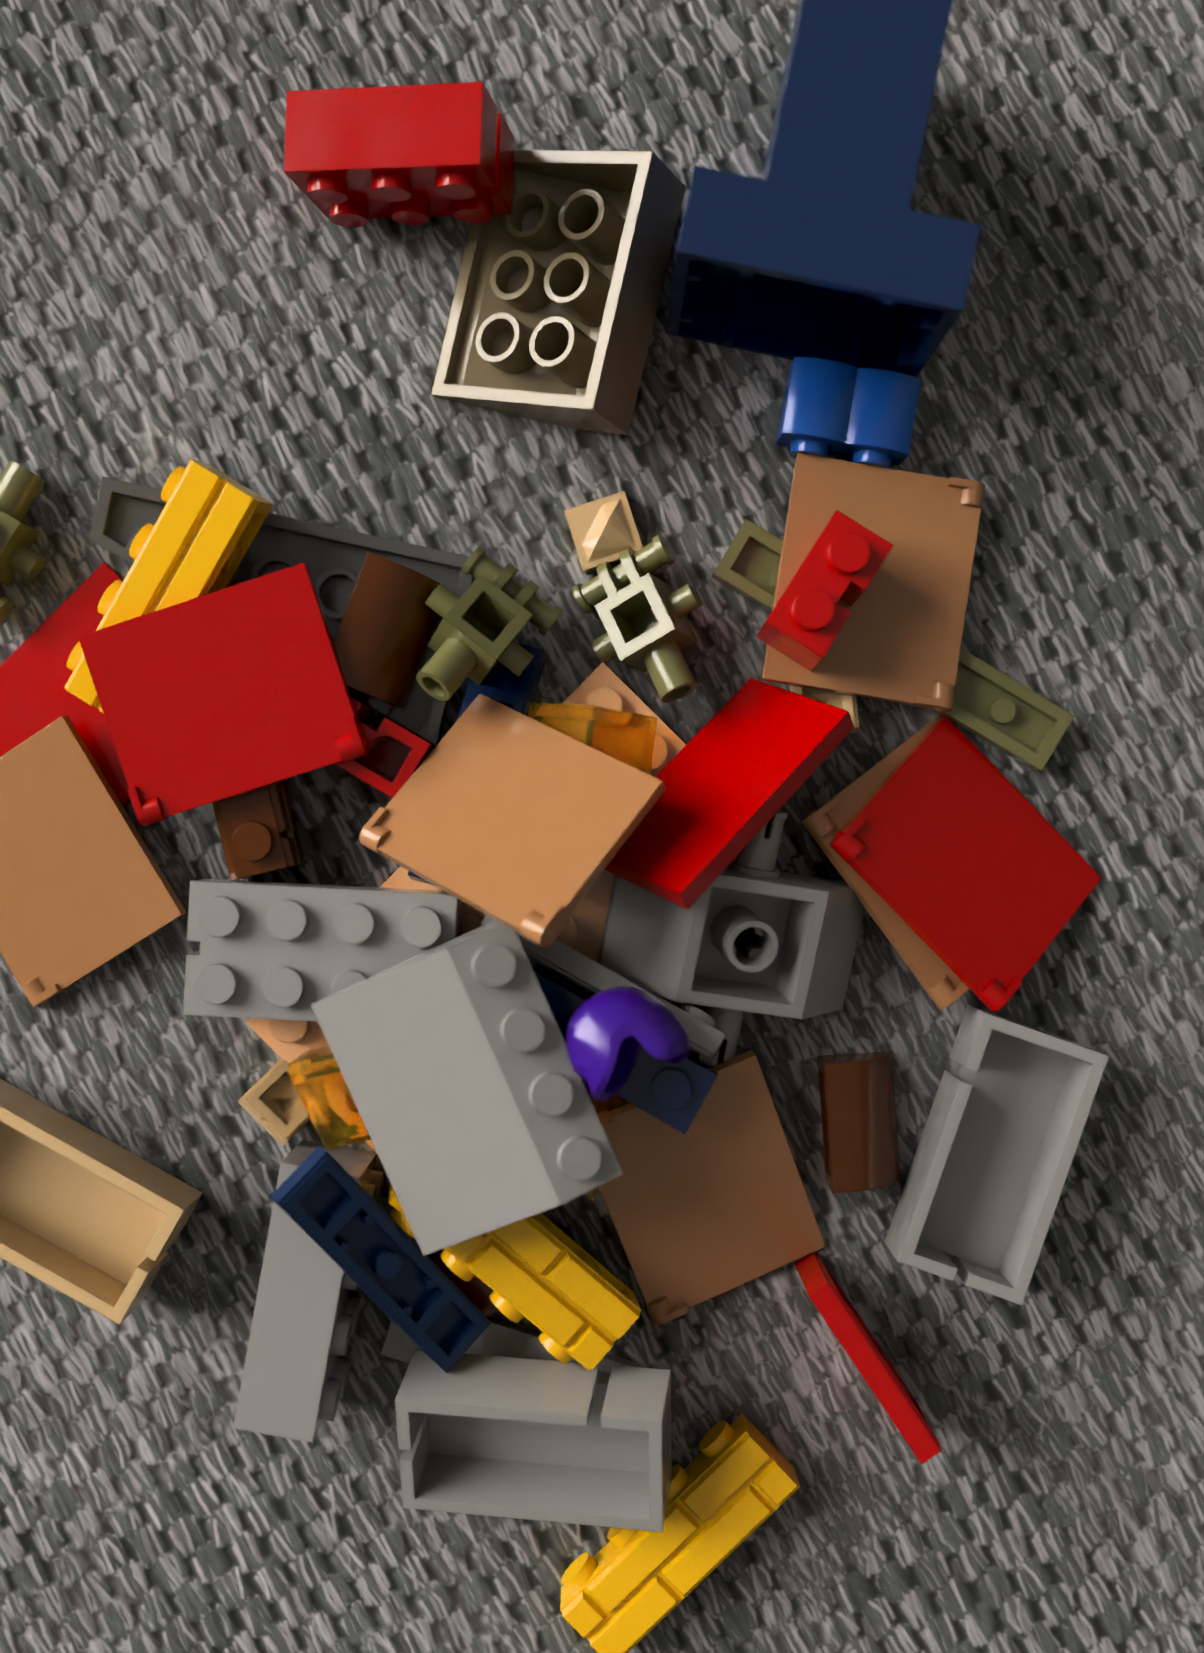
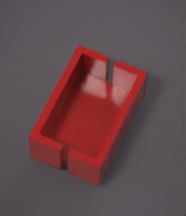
[284,82,515,227]

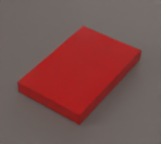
[794,1252,941,1465]

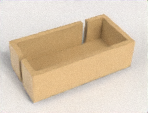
[0,1079,203,1325]

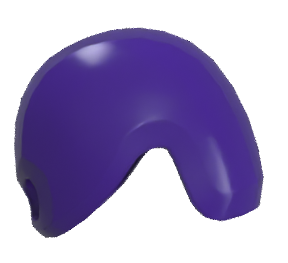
[564,986,691,1101]

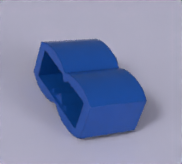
[776,357,921,468]

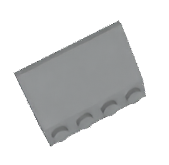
[311,920,623,1256]

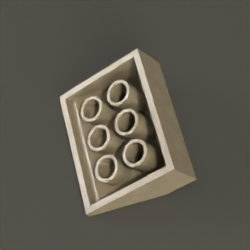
[431,150,686,435]

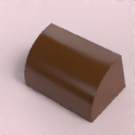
[333,552,440,708]
[817,1051,900,1193]

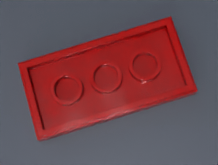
[604,678,854,910]

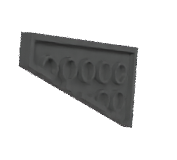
[89,477,475,745]

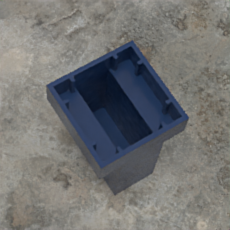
[665,0,981,377]

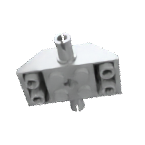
[598,809,865,1065]

